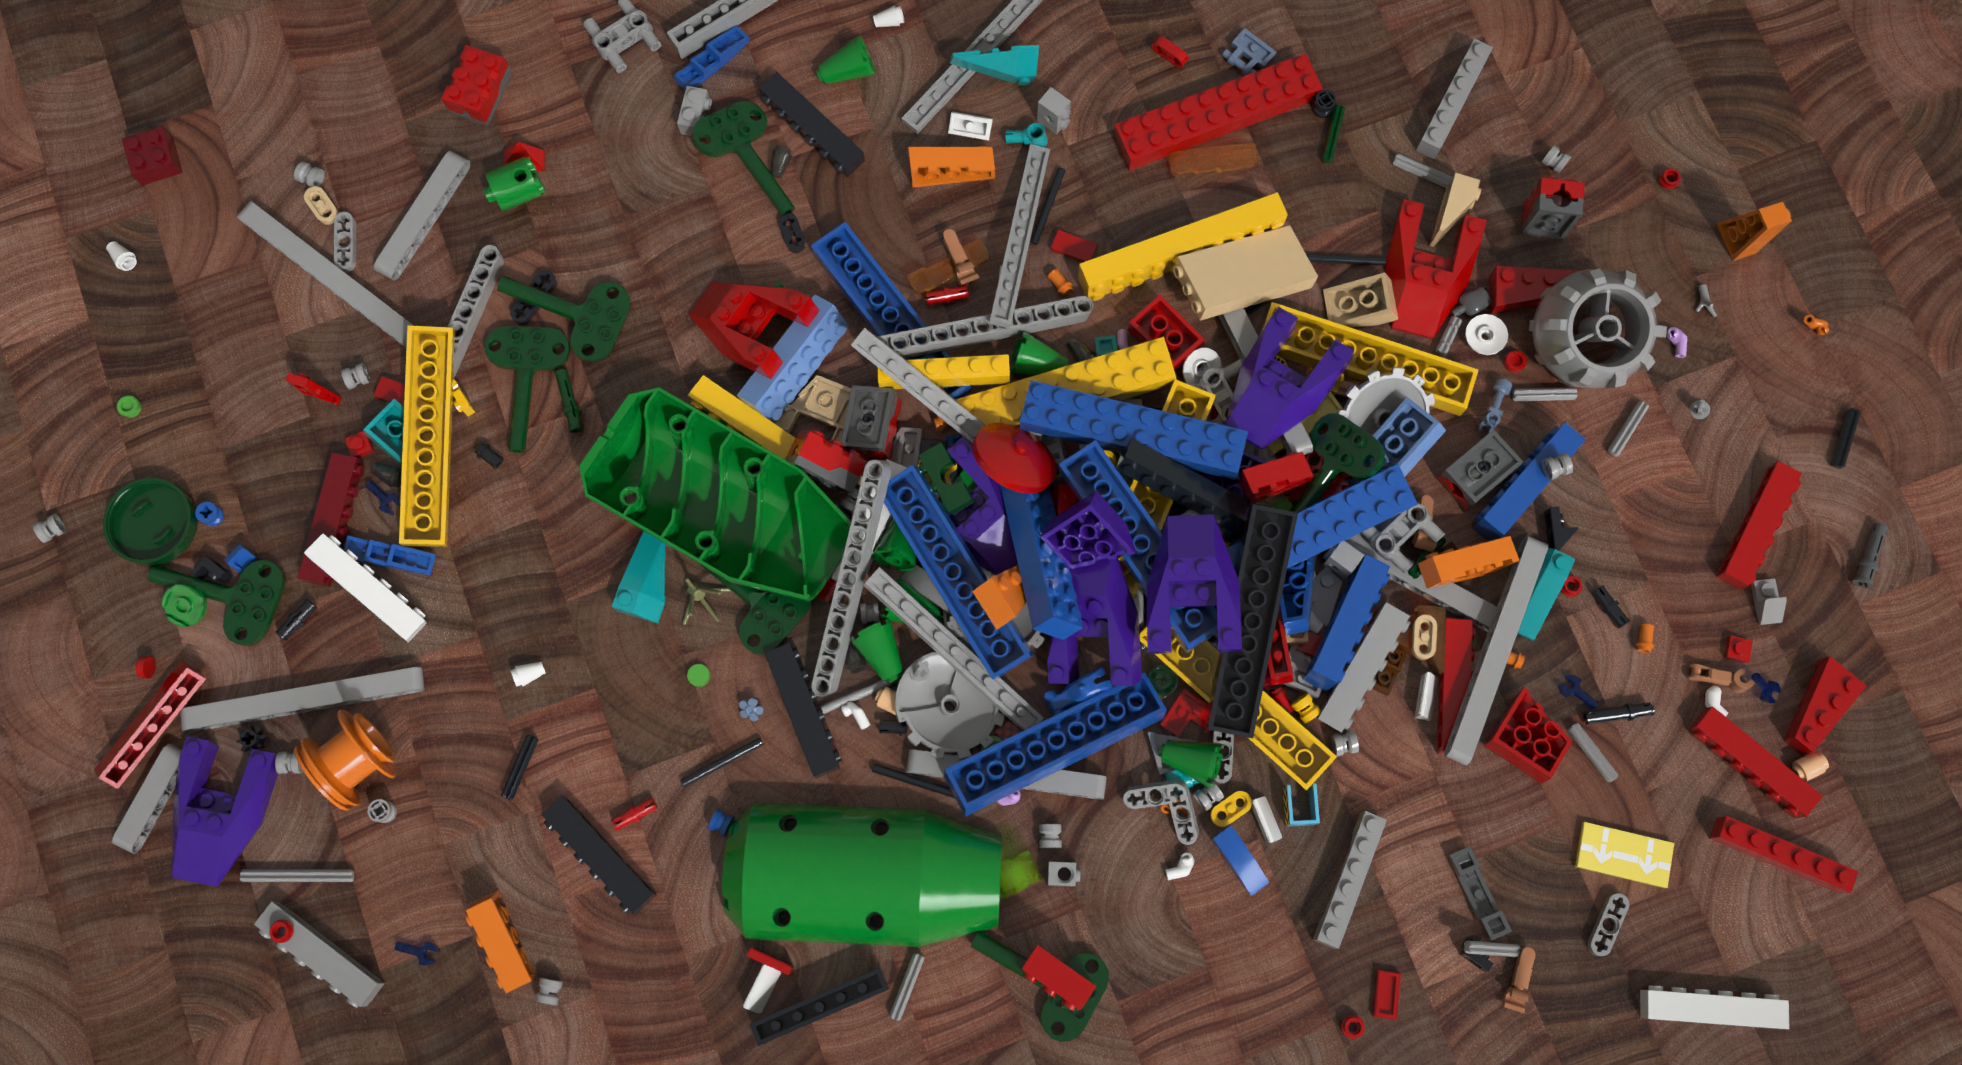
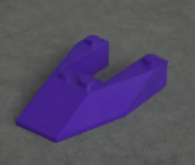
[1225,307,1354,450]
[947,436,1018,575]
[1147,515,1242,654]
[1047,557,1142,686]
[172,736,278,887]

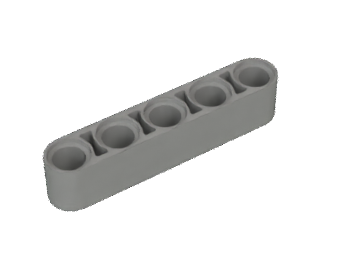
[112,744,182,854]

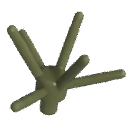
[683,578,731,625]

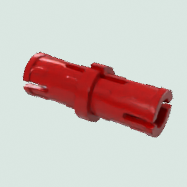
[925,285,969,306]
[611,797,658,831]

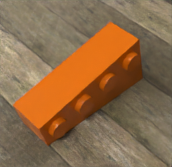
[1418,536,1520,589]

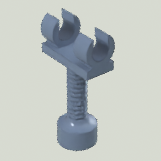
[1477,379,1512,436]

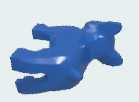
[1043,667,1113,716]

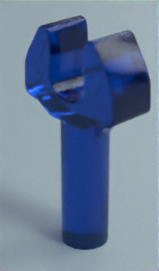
[366,481,401,515]
[1751,673,1781,704]
[1558,675,1599,710]
[395,941,440,966]

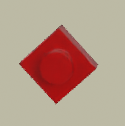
[345,431,375,458]
[1724,636,1753,664]

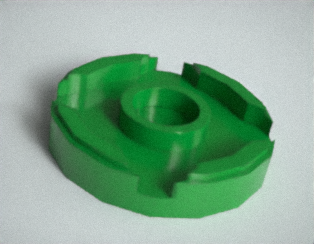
[162,583,207,627]

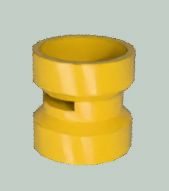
[1291,693,1322,724]

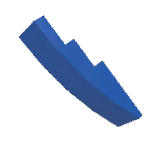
[674,25,750,91]
[343,536,436,576]

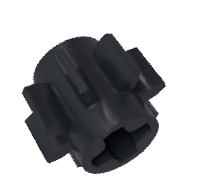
[236,725,268,752]

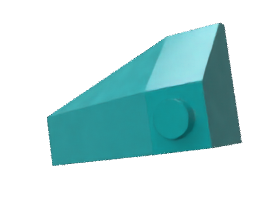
[949,45,1039,85]
[363,399,404,466]
[612,531,666,624]
[1517,548,1575,641]

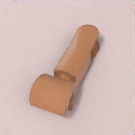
[943,229,979,286]
[1411,495,1437,552]
[1688,664,1756,693]
[1502,947,1535,1014]

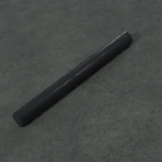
[1030,168,1066,245]
[1306,254,1386,266]
[681,737,764,788]
[872,764,955,798]

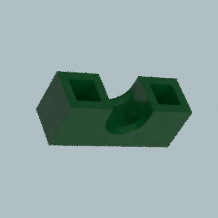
[918,443,976,515]

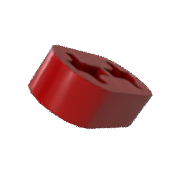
[1151,36,1189,68]

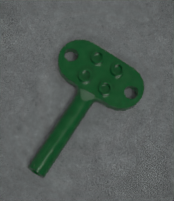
[691,101,795,217]
[497,275,631,363]
[484,326,571,453]
[1290,413,1385,512]
[147,560,286,646]
[698,563,812,655]
[970,931,1109,1042]

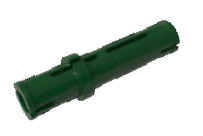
[554,369,584,433]

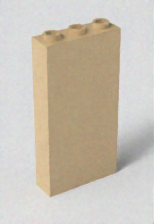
[1173,225,1318,321]

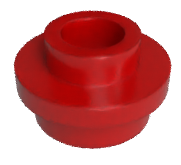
[1659,168,1681,189]
[1561,575,1582,597]
[269,920,294,943]
[1341,1015,1365,1039]

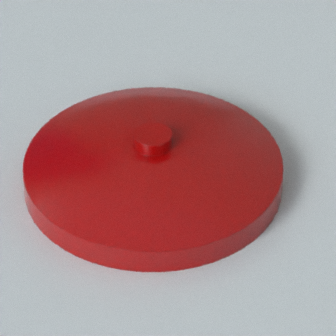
[972,423,1057,494]

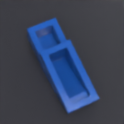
[1211,825,1269,896]

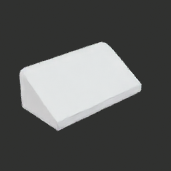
[948,111,993,140]
[1414,672,1438,721]
[1251,796,1282,844]
[743,964,781,1013]

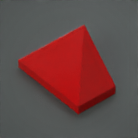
[502,142,545,171]

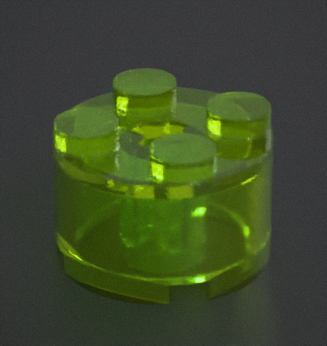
[1000,850,1043,899]

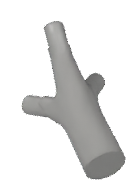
[1695,284,1717,317]

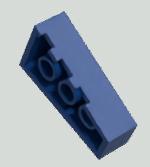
[1280,555,1315,635]

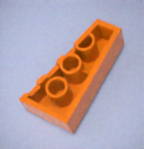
[908,146,995,187]
[1716,202,1792,261]
[972,565,1027,630]
[465,889,535,993]

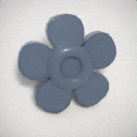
[739,697,764,721]

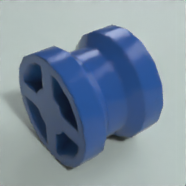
[195,502,224,527]
[708,809,735,837]

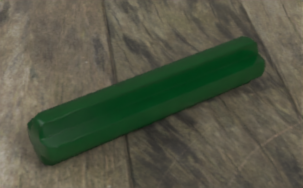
[1321,105,1345,163]
[1408,537,1446,579]

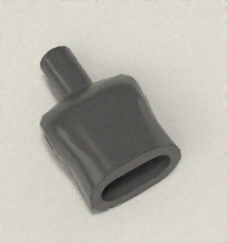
[1450,286,1492,317]

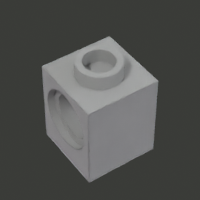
[1047,862,1080,887]

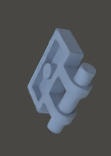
[1222,28,1277,76]

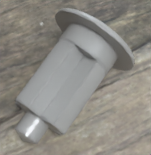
[1690,400,1710,419]

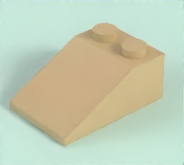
[1429,173,1481,247]
[1323,272,1399,328]

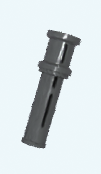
[1852,523,1888,589]

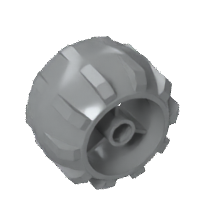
[1529,268,1667,389]

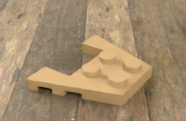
[775,375,852,443]

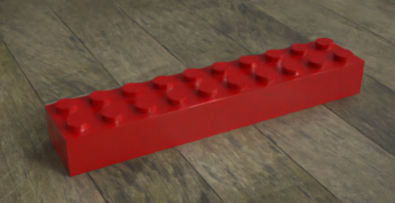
[1113,53,1323,171]

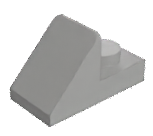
[1751,579,1787,625]

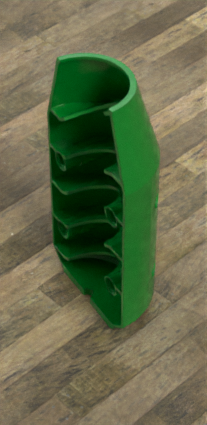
[579,388,851,601]
[722,802,1002,947]

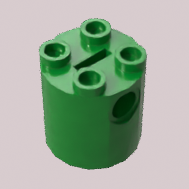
[483,157,546,212]

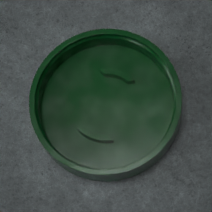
[103,478,198,566]

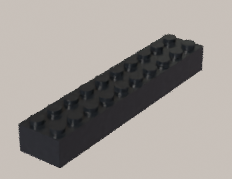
[1205,504,1298,739]

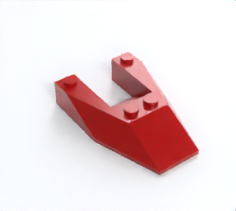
[1385,199,1487,339]
[688,281,819,379]

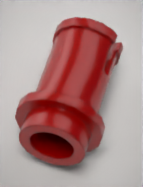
[1270,687,1294,713]

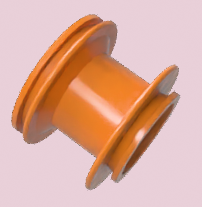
[294,710,396,811]

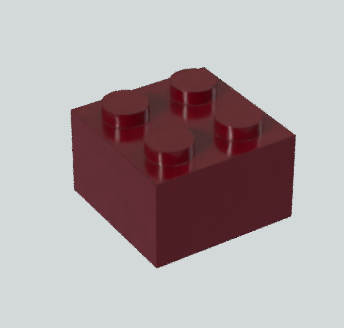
[122,126,183,186]

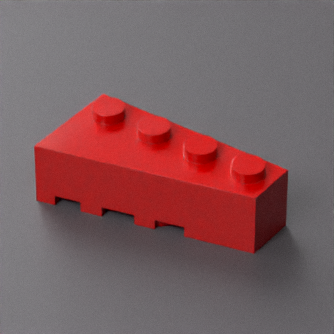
[1490,266,1578,315]
[1783,656,1867,755]

